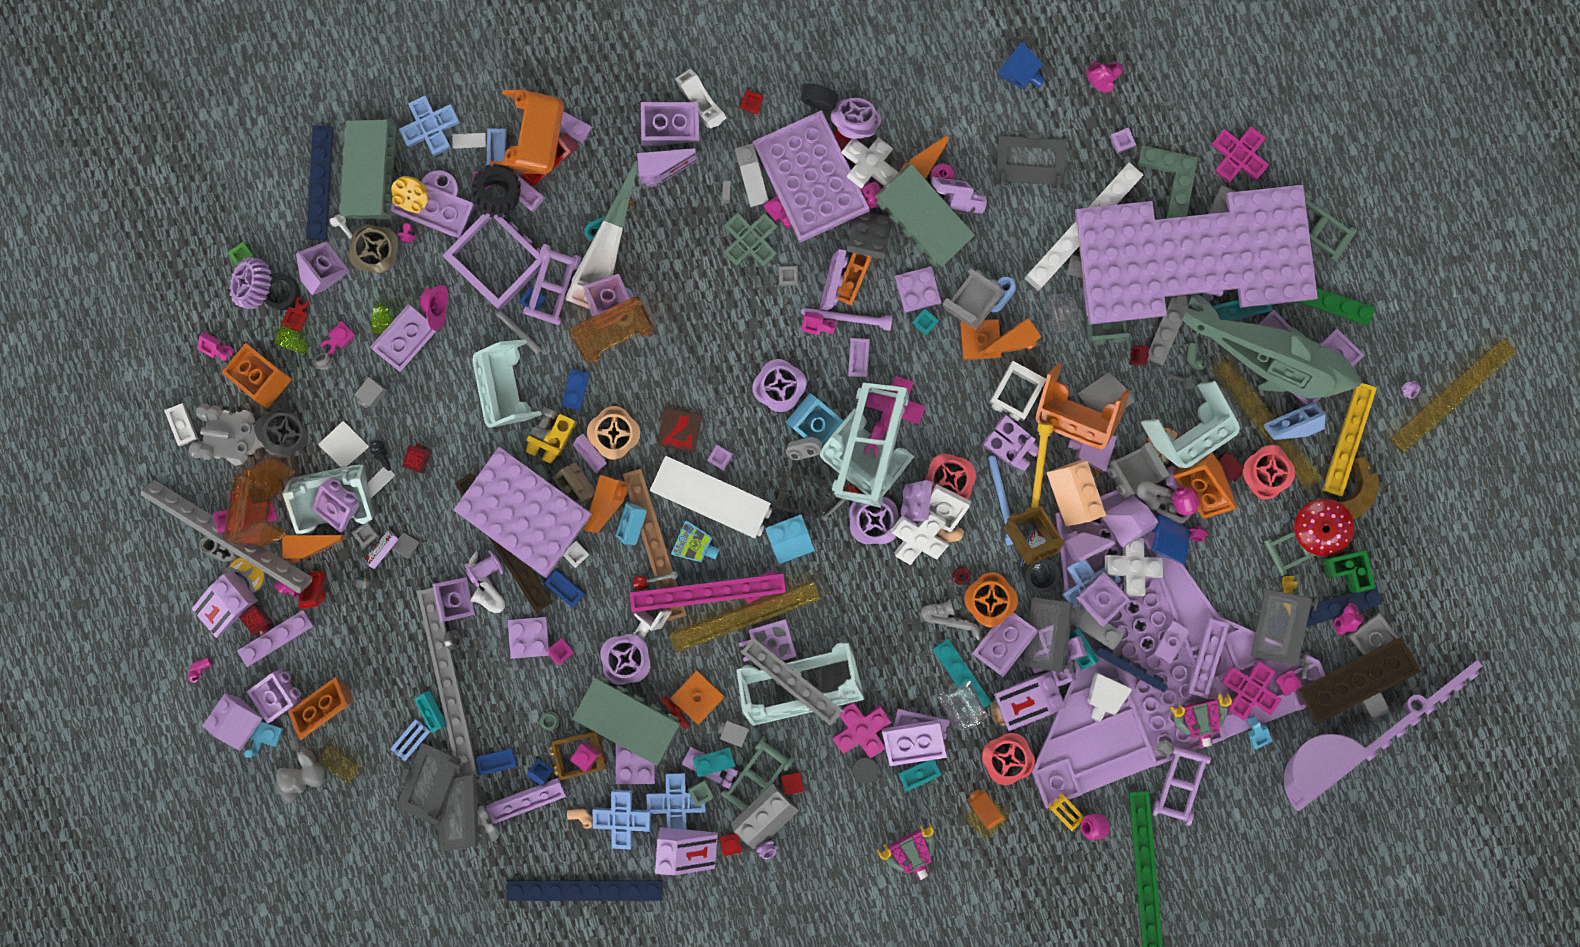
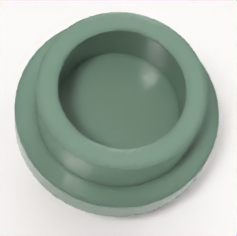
[540,711,560,731]

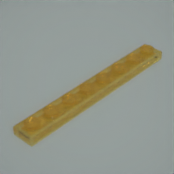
[1389,338,1517,453]
[1211,358,1322,490]
[669,580,820,653]

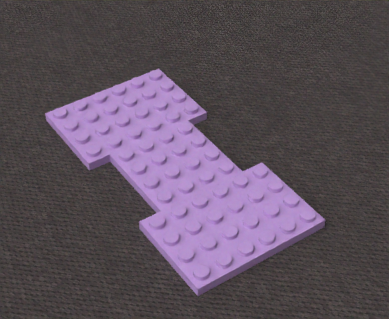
[1075,185,1318,325]

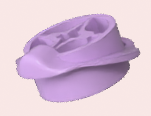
[831,98,881,139]
[752,359,807,412]
[849,496,898,544]
[600,634,650,685]

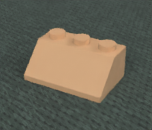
[1046,459,1106,527]

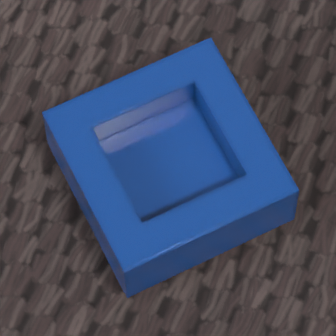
[519,287,546,310]
[526,759,553,785]

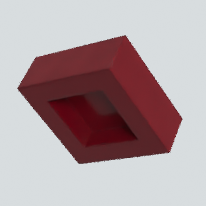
[1129,345,1149,366]

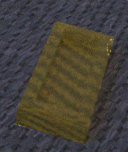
[317,745,361,784]

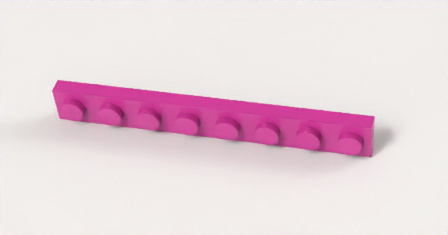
[630,574,786,612]

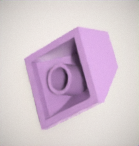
[296,241,349,295]
[583,274,633,328]
[1101,496,1158,548]
[1064,531,1115,562]

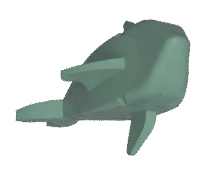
[1182,294,1362,398]

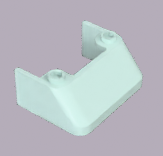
[473,339,541,427]
[1141,381,1240,468]

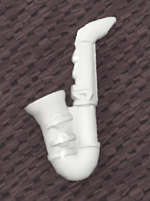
[468,551,505,613]

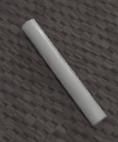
[496,310,542,355]

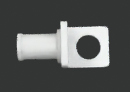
[633,609,672,640]

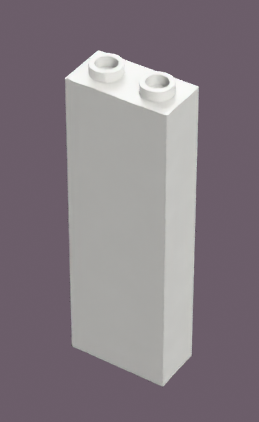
[650,456,773,538]

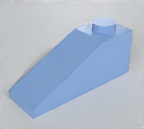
[1263,402,1326,440]

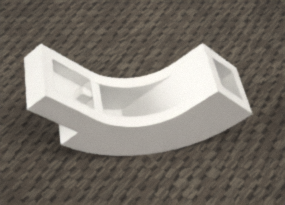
[675,69,726,129]

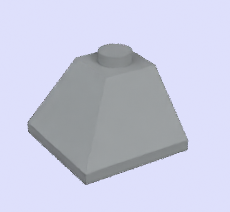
[1077,372,1135,413]

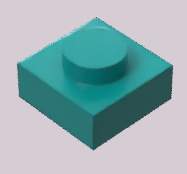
[912,309,939,336]

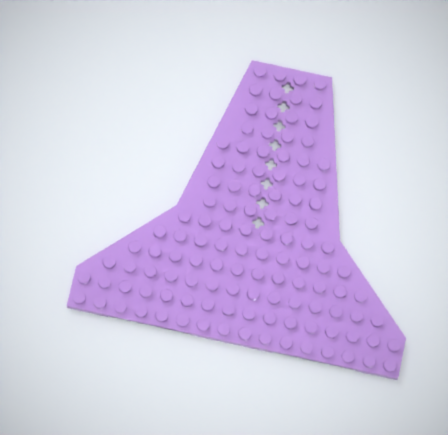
[1032,490,1325,809]

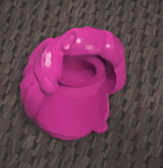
[1086,61,1124,93]

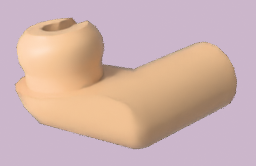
[936,527,964,542]
[567,809,593,829]

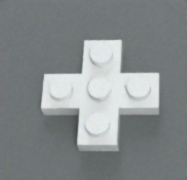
[842,137,899,189]
[891,510,949,565]
[1105,538,1163,597]

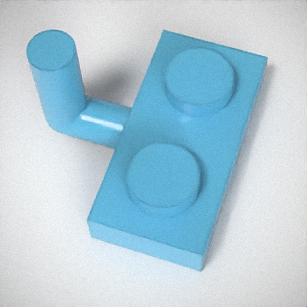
[245,721,283,758]

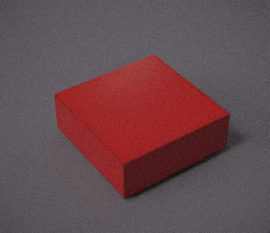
[740,90,764,115]
[781,772,804,795]

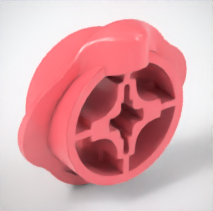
[1242,444,1295,500]
[925,454,976,500]
[982,733,1035,785]

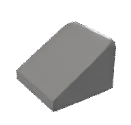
[391,532,420,559]

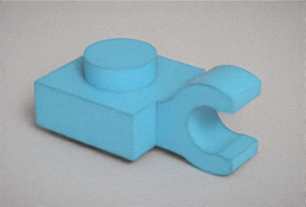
[1247,715,1272,750]

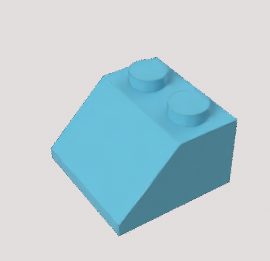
[786,393,843,447]
[765,515,815,564]

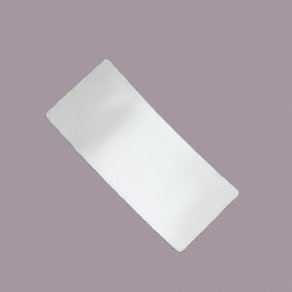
[319,421,395,498]

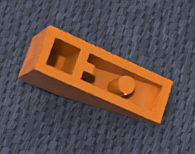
[900,136,950,180]
[836,253,872,306]
[978,318,1041,356]
[584,475,629,533]
[282,535,345,563]
[967,790,1005,830]

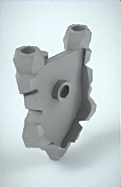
[189,403,264,466]

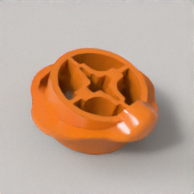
[964,572,1018,627]

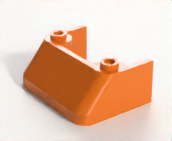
[489,90,564,174]
[1036,363,1130,449]

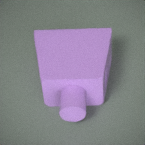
[1068,435,1117,472]

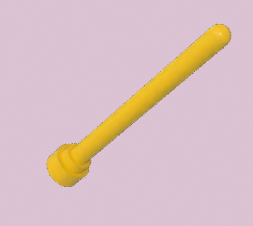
[1031,422,1054,509]

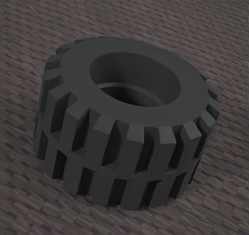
[471,164,521,218]

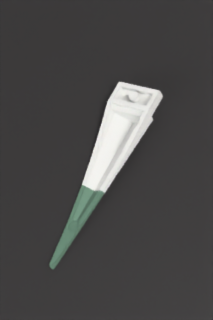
[565,161,638,309]

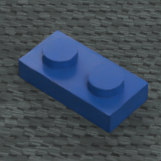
[561,369,590,411]

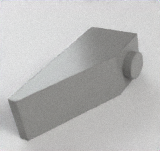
[735,143,769,208]
[1071,607,1124,650]

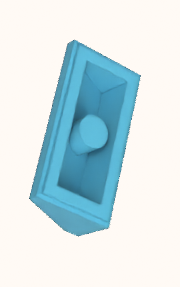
[616,501,647,545]

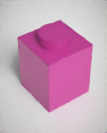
[570,741,602,772]

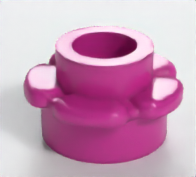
[1189,526,1208,542]

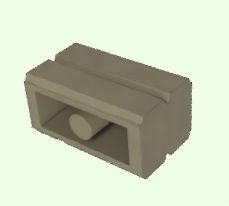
[553,462,595,506]

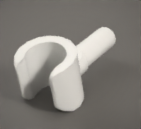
[330,214,353,239]

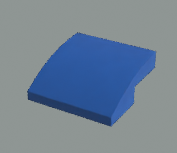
[1151,514,1189,564]

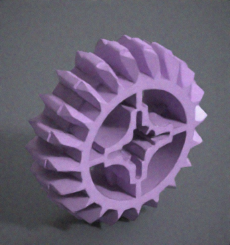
[229,257,272,309]

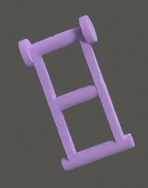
[523,244,581,325]
[1151,746,1211,826]

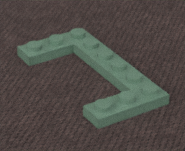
[1137,145,1198,219]

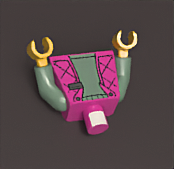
[1170,693,1232,747]
[877,823,935,880]

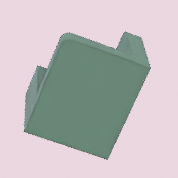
[688,778,715,807]

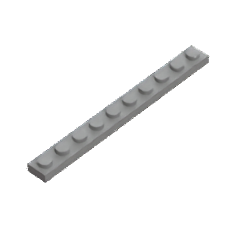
[1148,185,1236,366]
[141,480,313,594]
[417,588,479,777]

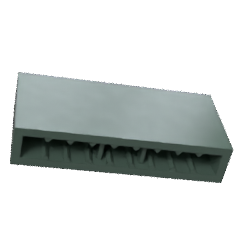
[339,120,397,219]
[874,164,975,267]
[573,676,682,766]

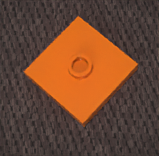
[960,319,1001,360]
[670,670,725,725]

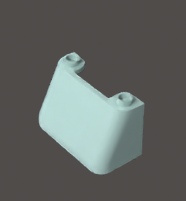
[820,408,914,496]
[283,465,374,535]

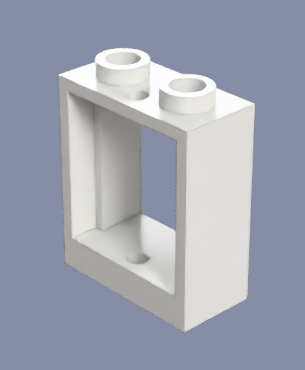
[989,361,1046,422]

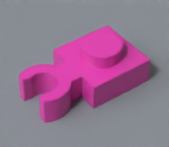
[321,321,356,355]

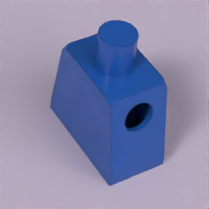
[998,42,1046,89]

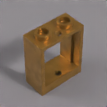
[1004,506,1065,565]
[549,731,607,780]

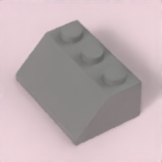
[731,784,799,850]

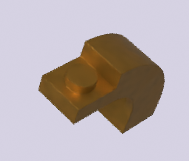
[1339,457,1379,519]

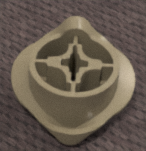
[349,225,398,273]

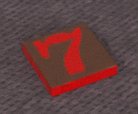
[657,408,702,453]

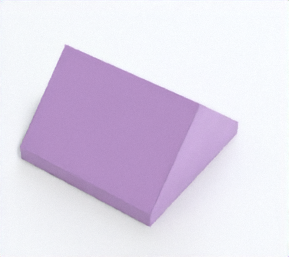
[433,577,475,622]

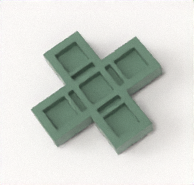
[723,212,778,268]

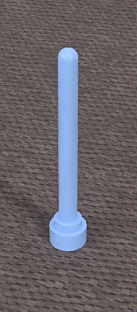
[988,455,1013,546]

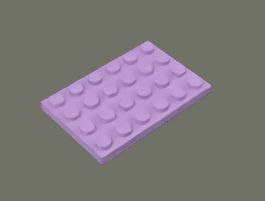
[753,110,869,243]
[454,447,592,578]

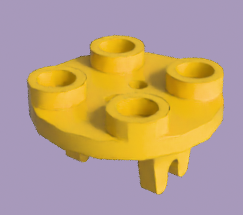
[391,176,428,213]

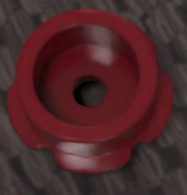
[952,566,971,585]

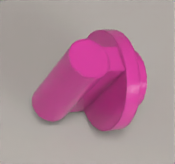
[397,223,417,243]

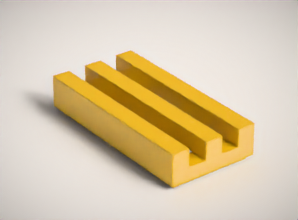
[1048,793,1084,831]

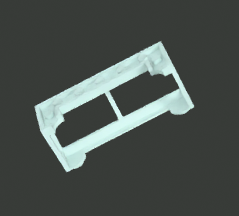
[832,383,909,508]
[737,643,864,726]

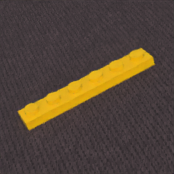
[1322,383,1377,497]

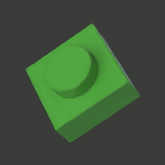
[228,242,255,266]

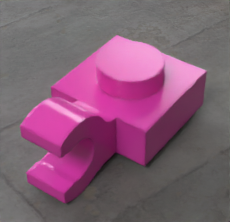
[764,196,792,230]
[801,312,837,335]
[197,332,234,361]
[864,421,885,458]

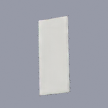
[452,133,486,148]

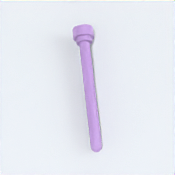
[801,308,892,331]

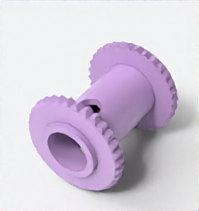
[464,550,503,587]

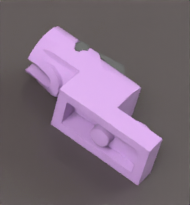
[931,177,987,215]

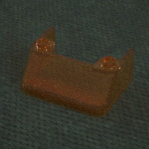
[569,296,656,364]
[224,457,296,546]

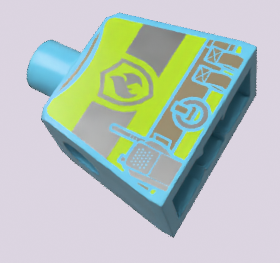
[671,521,720,562]

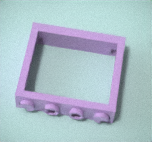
[442,213,543,311]

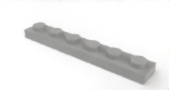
[741,637,844,726]

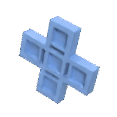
[399,96,460,156]
[1061,559,1121,608]
[647,773,706,830]
[593,789,651,849]

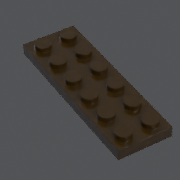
[1296,637,1421,725]

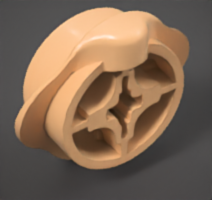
[587,406,640,460]

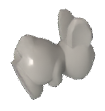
[276,748,325,803]

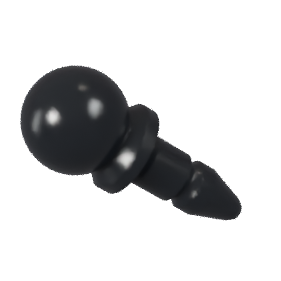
[369,440,391,471]

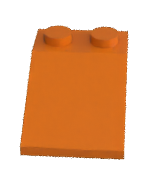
[221,343,292,409]
[1173,452,1237,519]

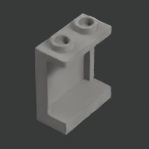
[942,268,1003,330]
[1107,442,1169,499]

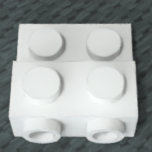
[929,484,971,532]

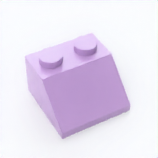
[203,693,263,751]

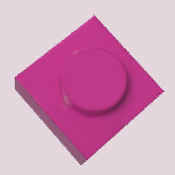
[546,638,574,665]
[1274,669,1302,696]

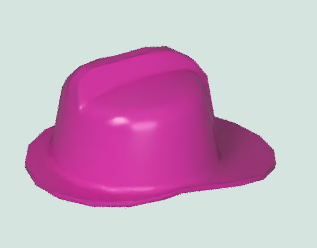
[420,285,448,331]

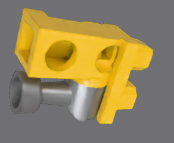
[526,406,577,464]

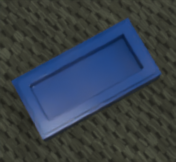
[544,569,586,608]
[475,747,518,776]

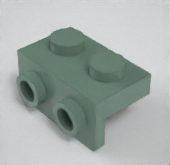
[1086,319,1130,345]

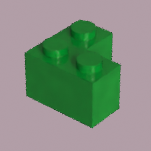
[1322,550,1376,593]

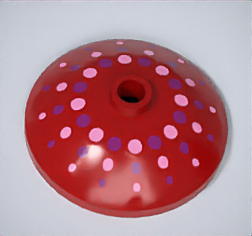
[1294,498,1354,556]

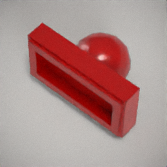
[298,571,326,609]

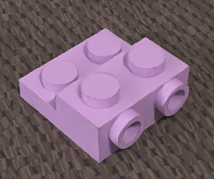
[312,478,360,533]
[247,668,302,724]

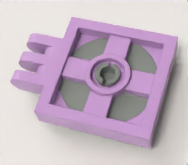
[739,619,796,662]

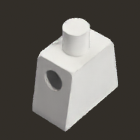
[1087,672,1132,722]

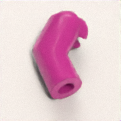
[188,657,213,683]

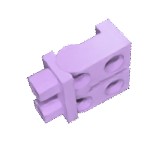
[981,415,1039,471]

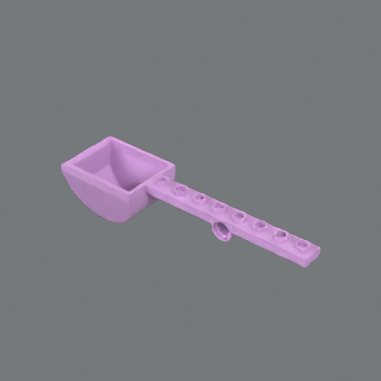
[1284,660,1482,811]

